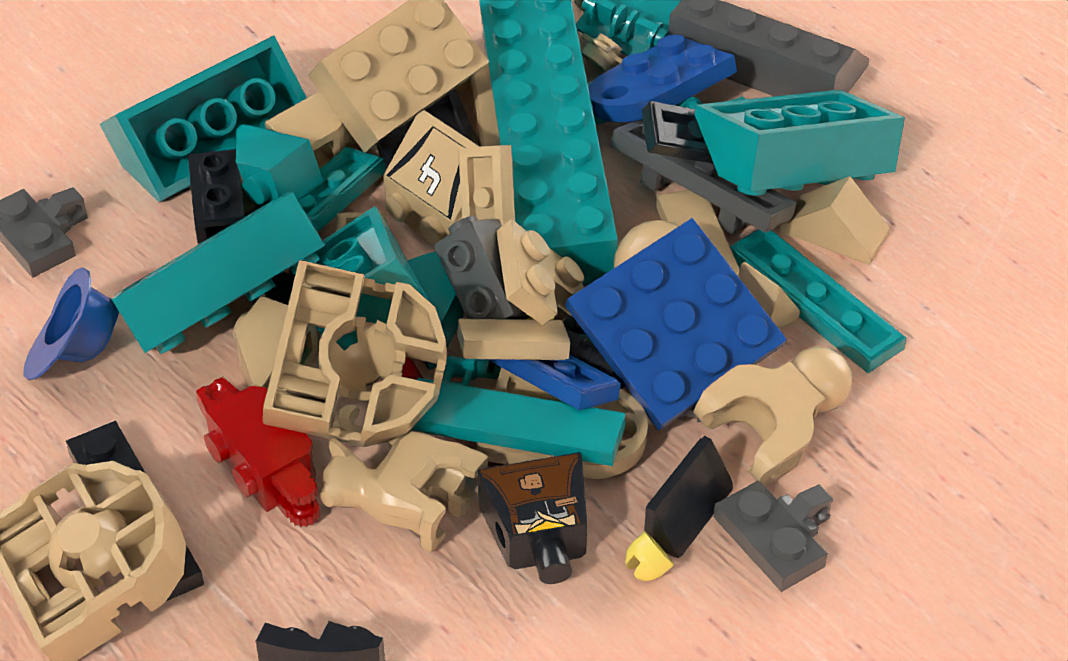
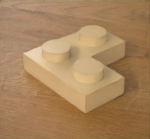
[496,219,584,325]

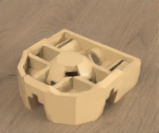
[263,260,447,447]
[0,461,186,661]

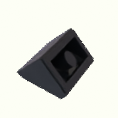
[644,436,733,558]

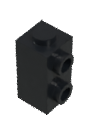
[188,149,245,244]

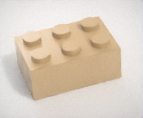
[308,0,489,153]

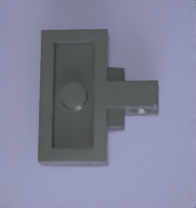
[0,187,88,278]
[714,481,833,592]

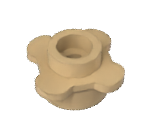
[581,33,623,72]

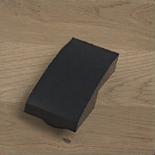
[255,621,385,661]

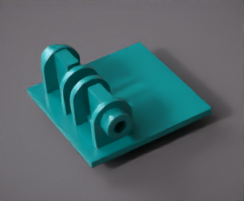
[576,0,681,56]

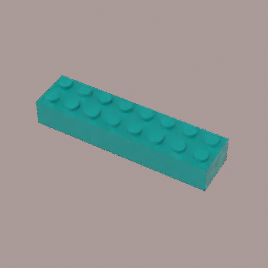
[479,0,618,286]

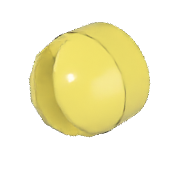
[625,531,675,581]

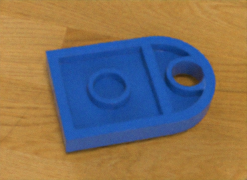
[588,35,737,122]

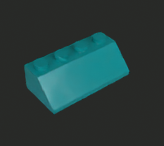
[99,35,307,202]
[694,89,905,196]
[112,191,325,355]

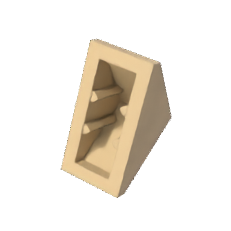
[780,176,890,265]

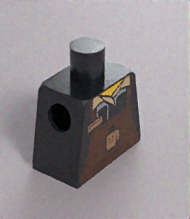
[478,452,587,584]

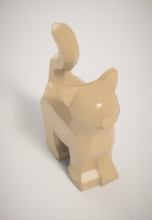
[319,404,488,553]

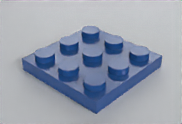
[565,217,787,431]

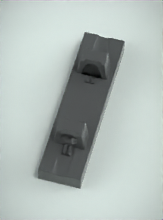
[610,119,797,234]

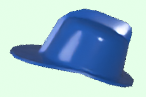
[23,267,119,381]

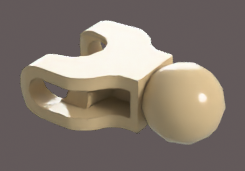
[693,346,852,486]

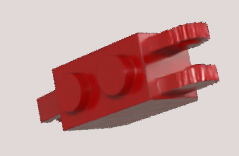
[196,377,320,528]

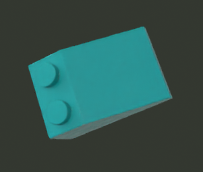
[315,206,429,351]

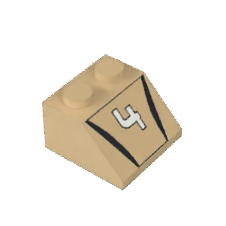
[384,110,479,246]

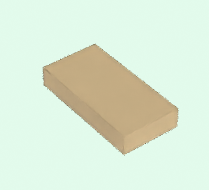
[457,319,570,360]

